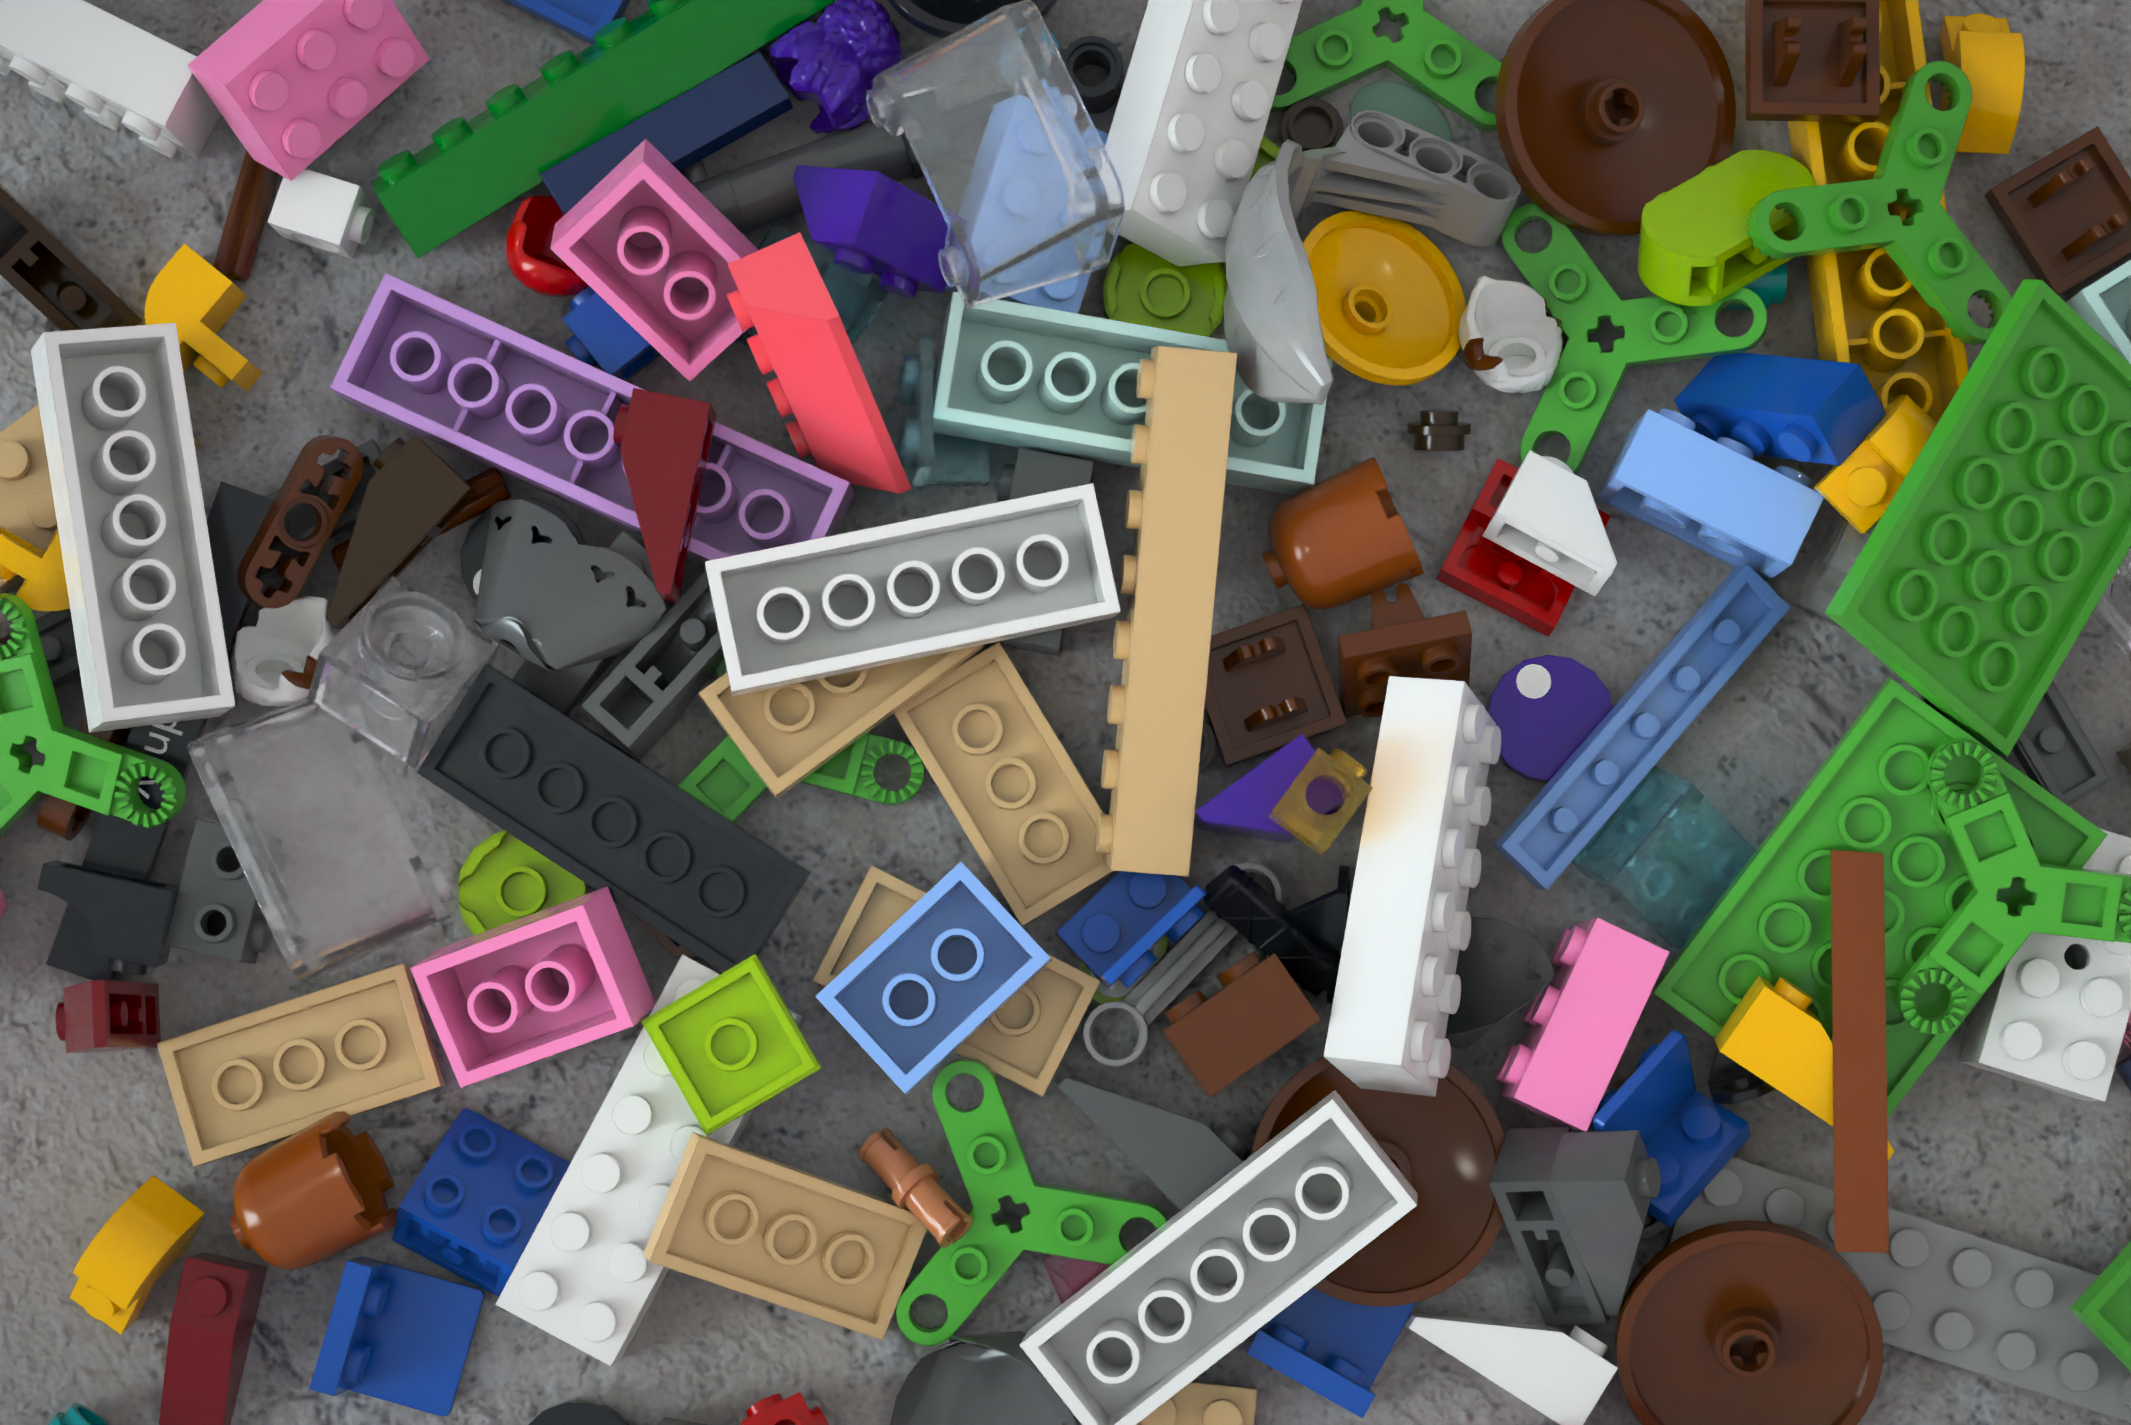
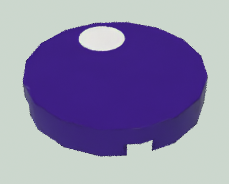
[1487,655,1613,783]

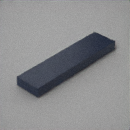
[540,51,793,215]

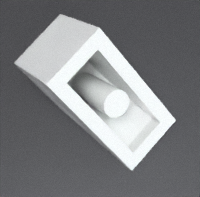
[1482,450,1617,596]

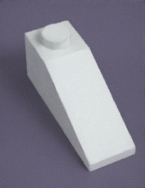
[1405,1312,1618,1425]

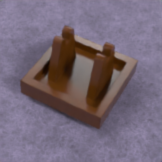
[1745,0,1880,122]
[1984,126,2131,296]
[1338,583,1472,717]
[1204,604,1347,767]

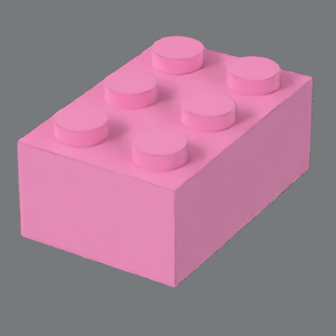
[187,0,430,181]
[550,139,758,382]
[410,886,656,1088]
[1495,917,1669,1132]

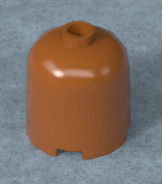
[1262,457,1424,610]
[230,1111,398,1270]

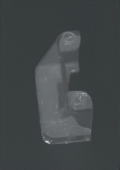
[866,0,1125,308]
[187,686,455,984]

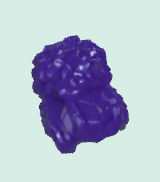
[769,0,903,134]

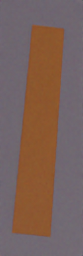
[1830,850,1889,1253]

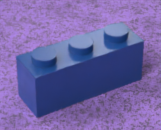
[1674,353,1886,466]

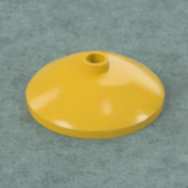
[1302,210,1466,386]

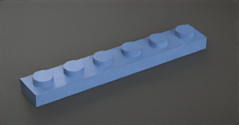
[1493,564,1791,890]

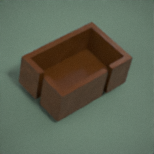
[1160,951,1321,1097]

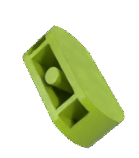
[1637,150,1816,306]

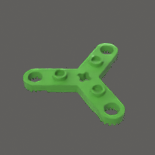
[1270,0,1502,132]
[1747,61,2012,346]
[1502,203,1768,475]
[0,593,186,837]
[678,658,925,822]
[1897,739,2131,1034]
[896,1057,1169,1346]

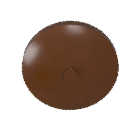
[1495,0,1736,237]
[1251,1056,1505,1307]
[1615,1220,1883,1425]

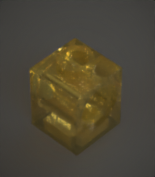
[1268,748,1373,856]

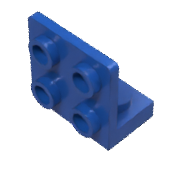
[1055,871,1207,989]
[1593,1030,1751,1227]
[392,1108,570,1297]
[309,1256,485,1417]
[1243,1287,1416,1418]

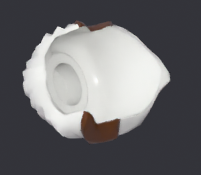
[1457,276,1563,394]
[230,596,339,707]

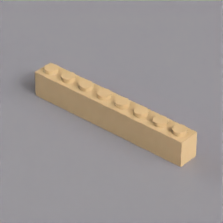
[1095,346,1237,877]

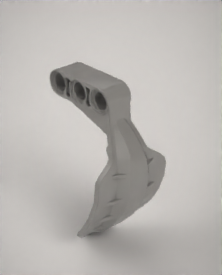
[1223,110,1521,405]

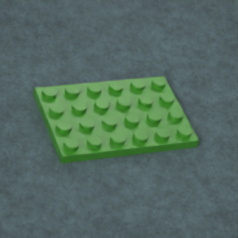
[1825,279,2131,757]
[1652,677,2108,1118]

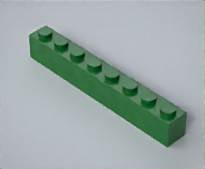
[370,0,836,258]

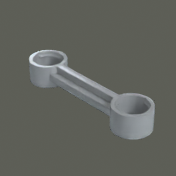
[1083,863,1282,1066]

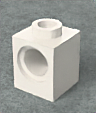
[267,169,375,259]

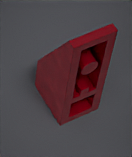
[613,388,717,603]
[55,980,161,1053]
[159,1253,268,1425]

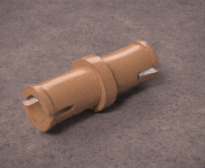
[858,1128,973,1248]

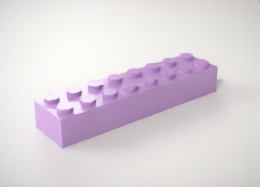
[330,273,855,565]

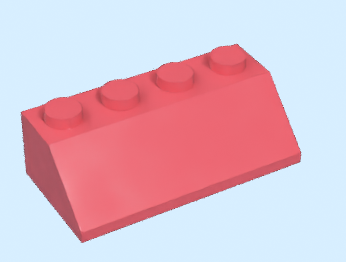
[726,232,912,494]

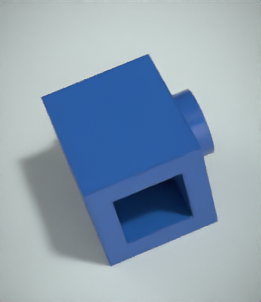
[562,286,661,382]

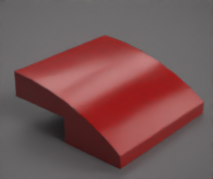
[1436,458,1611,637]

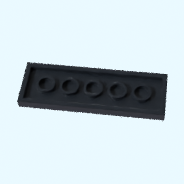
[417,664,811,973]

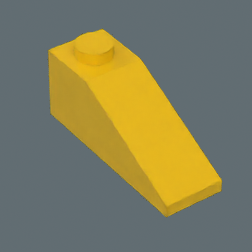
[1714,976,1895,1160]

